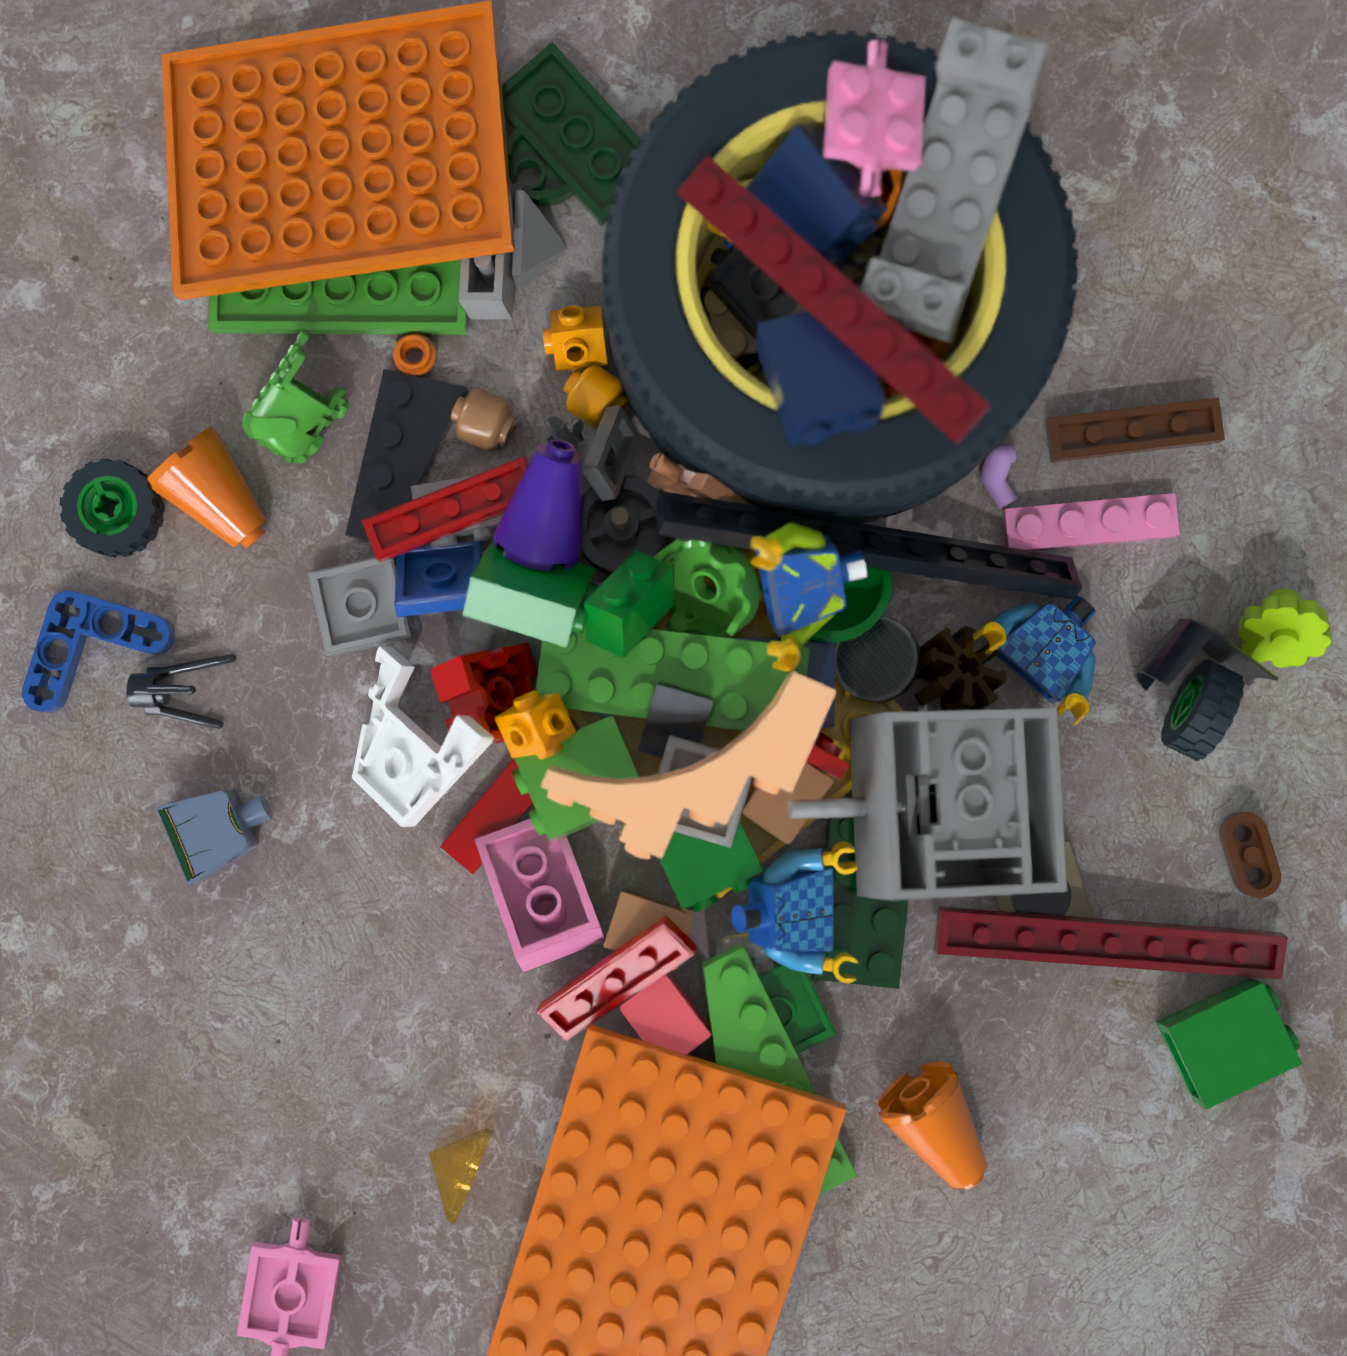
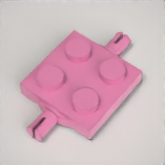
[824,40,925,197]
[237,1217,342,1356]

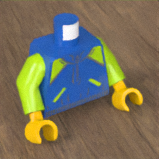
[751,523,867,672]

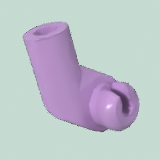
[980,443,1018,510]

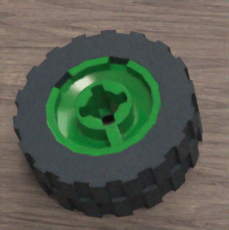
[59,459,165,558]
[1161,659,1245,761]

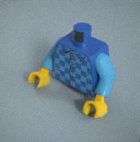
[972,596,1096,726]
[731,841,858,983]

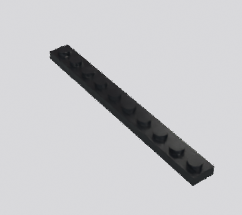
[656,491,1082,600]

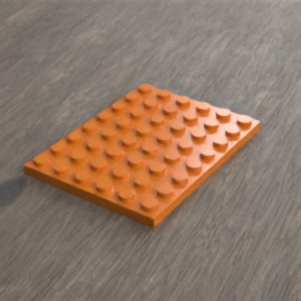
[161,0,516,300]
[487,1024,846,1356]

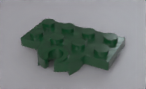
[502,42,639,227]
[810,817,908,989]

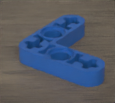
[22,590,175,713]

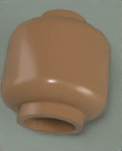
[450,389,518,452]

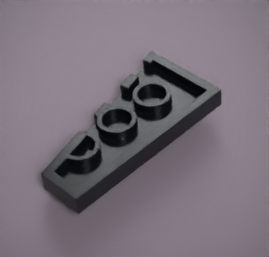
[345,369,469,542]

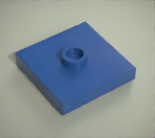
[394,541,485,617]

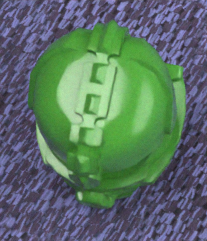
[243,331,350,464]

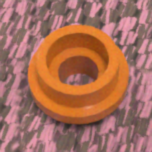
[393,333,436,377]

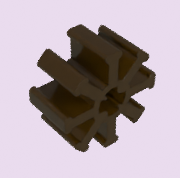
[915,626,1006,711]

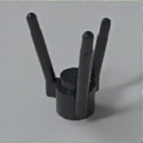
[126,654,236,729]

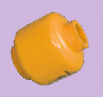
[563,365,629,430]

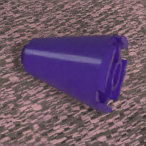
[493,439,582,571]

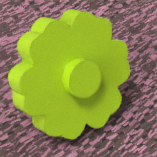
[1238,588,1332,668]

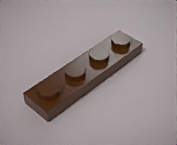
[1045,397,1225,463]

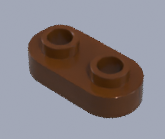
[1219,812,1281,898]

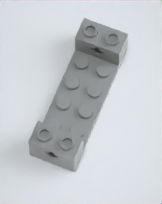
[861,18,1048,343]

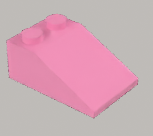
[474,818,605,972]

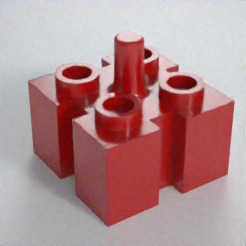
[430,642,538,744]

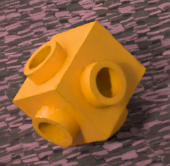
[543,305,607,371]
[494,691,576,759]

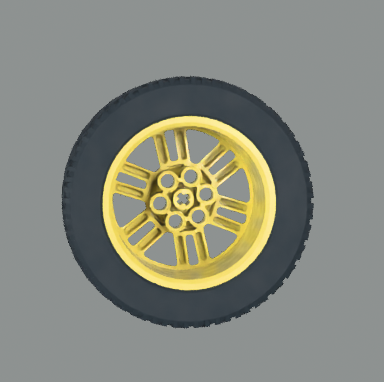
[602,30,1078,523]

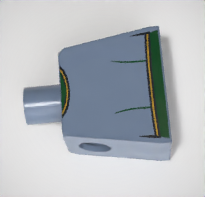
[156,790,272,885]

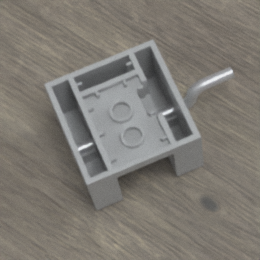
[787,708,1067,900]

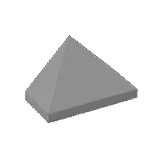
[512,190,568,288]

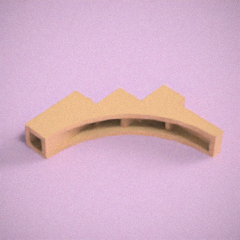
[541,671,837,860]

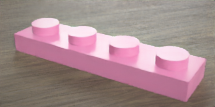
[1002,493,1180,551]

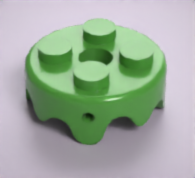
[654,539,760,638]

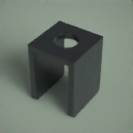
[638,682,713,758]

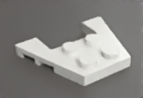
[352,646,494,827]

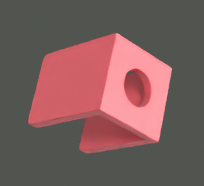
[620,972,712,1055]

